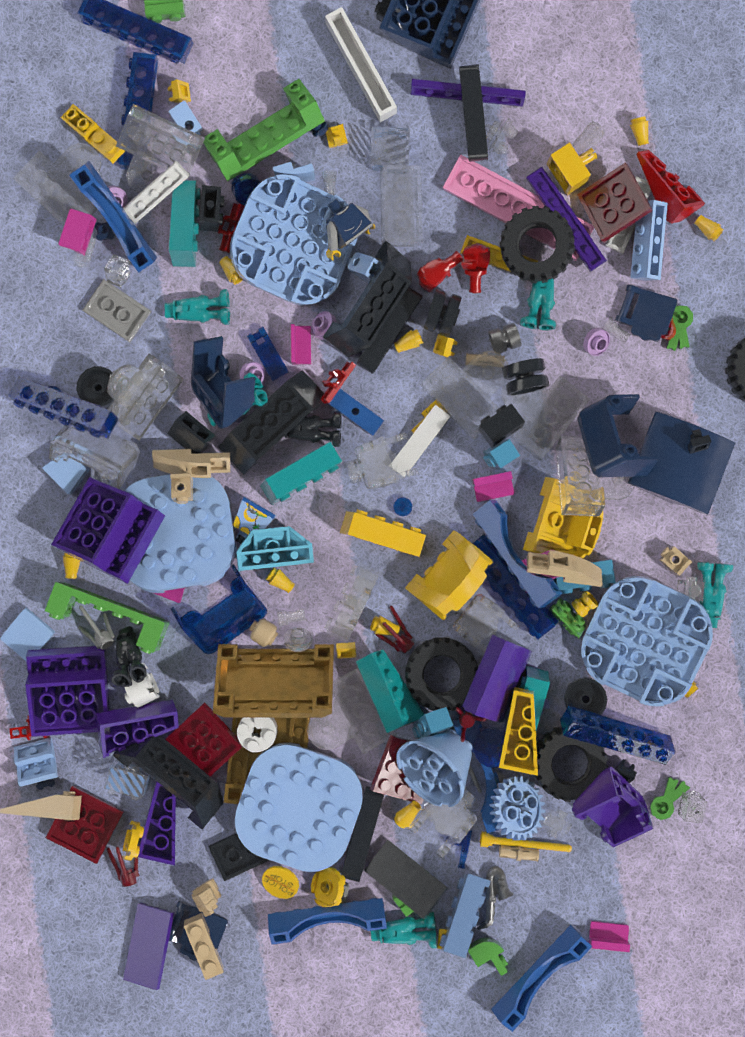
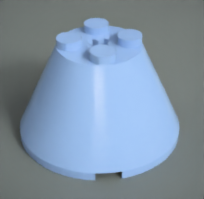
[396,729,472,807]

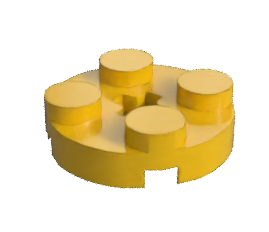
[122,821,144,861]
[311,867,346,907]

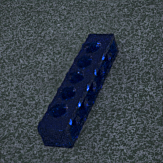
[78,0,194,64]
[116,52,159,172]
[8,376,119,439]
[472,533,558,640]
[560,706,675,765]

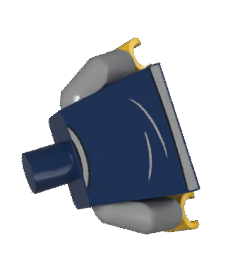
[326,199,375,261]

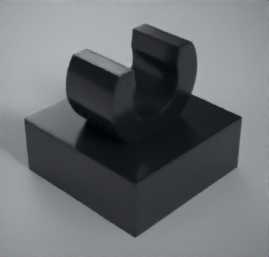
[687,429,712,454]
[615,759,637,783]

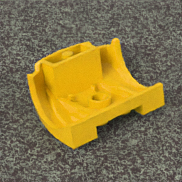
[523,477,603,559]
[405,530,493,620]

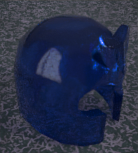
[230,173,261,205]

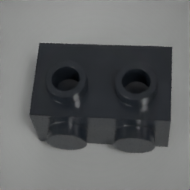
[199,185,224,232]
[478,403,525,448]
[167,411,215,454]

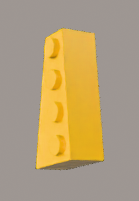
[340,509,426,557]
[499,687,538,776]

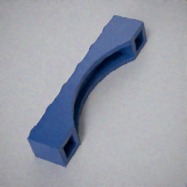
[69,161,157,273]
[473,500,563,608]
[452,714,500,833]
[268,898,387,945]
[491,924,593,1032]

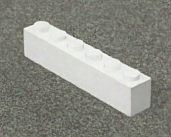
[325,7,397,122]

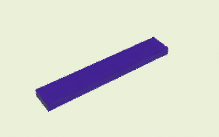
[410,79,526,107]
[526,167,607,272]

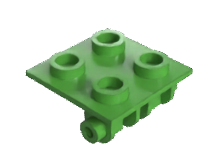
[549,598,586,638]

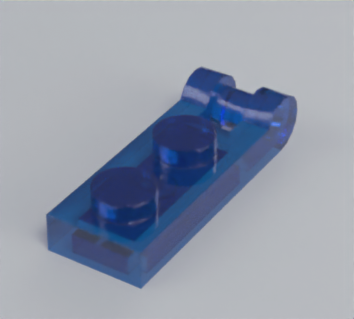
[246,326,289,382]

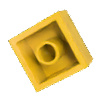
[546,142,597,196]

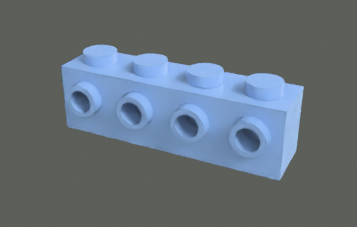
[631,200,667,281]

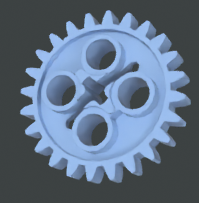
[489,776,545,840]

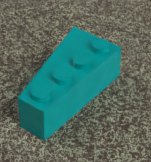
[169,180,201,267]
[260,442,342,505]
[356,649,424,733]
[519,665,550,730]

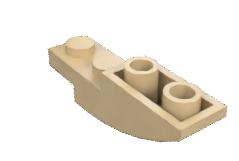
[152,449,230,478]
[527,550,602,587]

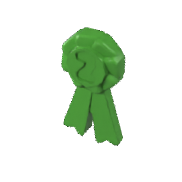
[666,305,693,351]
[650,777,690,820]

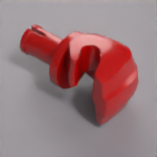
[461,243,491,293]
[417,251,463,293]

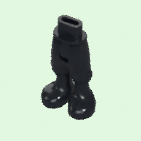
[285,411,342,447]
[111,626,147,687]

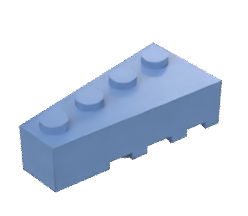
[439,874,491,958]

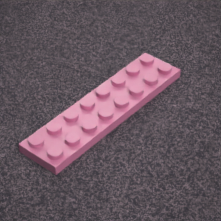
[442,155,594,261]

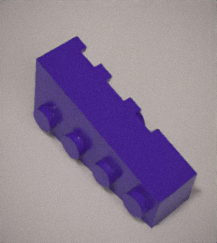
[96,699,179,758]
[138,781,176,866]

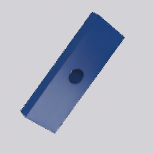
[327,389,384,436]

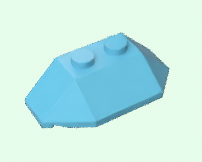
[236,526,314,571]

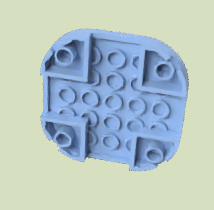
[230,174,357,305]
[125,474,236,593]
[581,576,713,706]
[235,742,362,872]

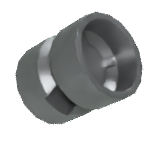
[488,323,522,355]

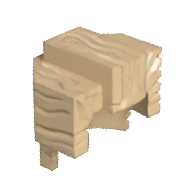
[192,878,222,917]

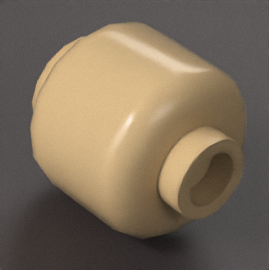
[249,618,278,647]

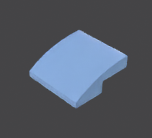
[273,162,315,182]
[0,607,55,661]
[14,737,58,787]

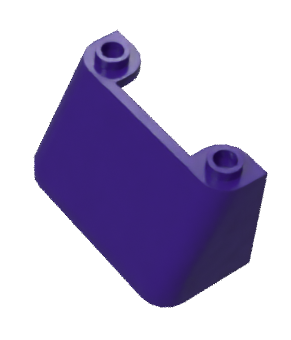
[572,767,653,848]

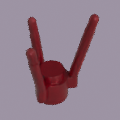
[375,606,415,654]
[456,707,486,743]
[106,846,140,887]

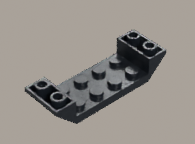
[323,241,412,357]
[218,370,324,475]
[112,735,224,830]

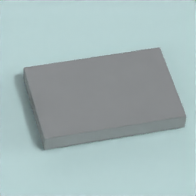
[82,279,152,342]

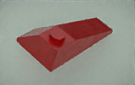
[636,150,705,224]

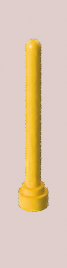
[480,831,572,852]

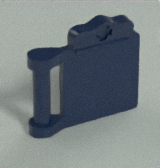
[614,285,678,342]
[169,901,228,961]

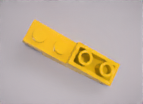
[60,104,126,164]

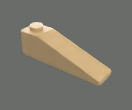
[0,791,82,820]

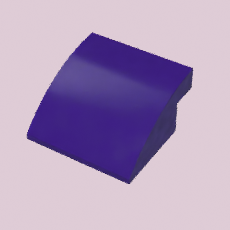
[51,477,165,584]
[462,635,532,723]
[25,646,109,737]

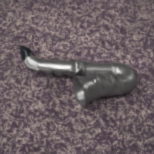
[477,866,514,930]

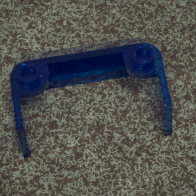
[170,564,267,654]

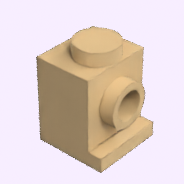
[170,473,193,504]
[659,546,692,576]

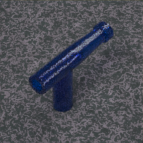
[445,829,472,869]

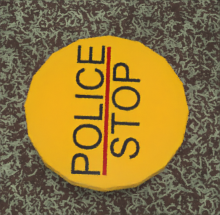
[262,866,299,899]

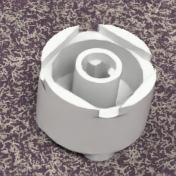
[124,663,160,708]
[237,717,277,752]

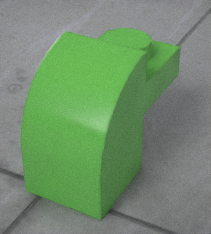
[468,937,508,976]

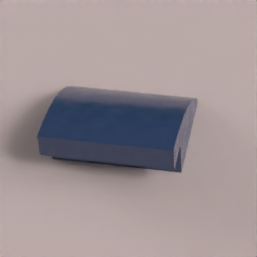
[379,0,480,69]
[628,411,735,515]

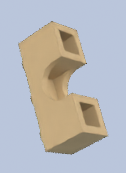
[184,913,224,980]

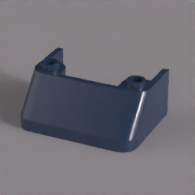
[191,336,255,429]
[577,394,659,478]

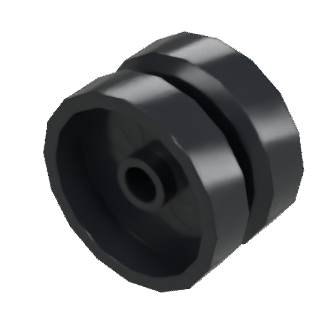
[424,289,462,337]
[502,358,549,396]
[76,366,123,414]
[564,677,608,721]

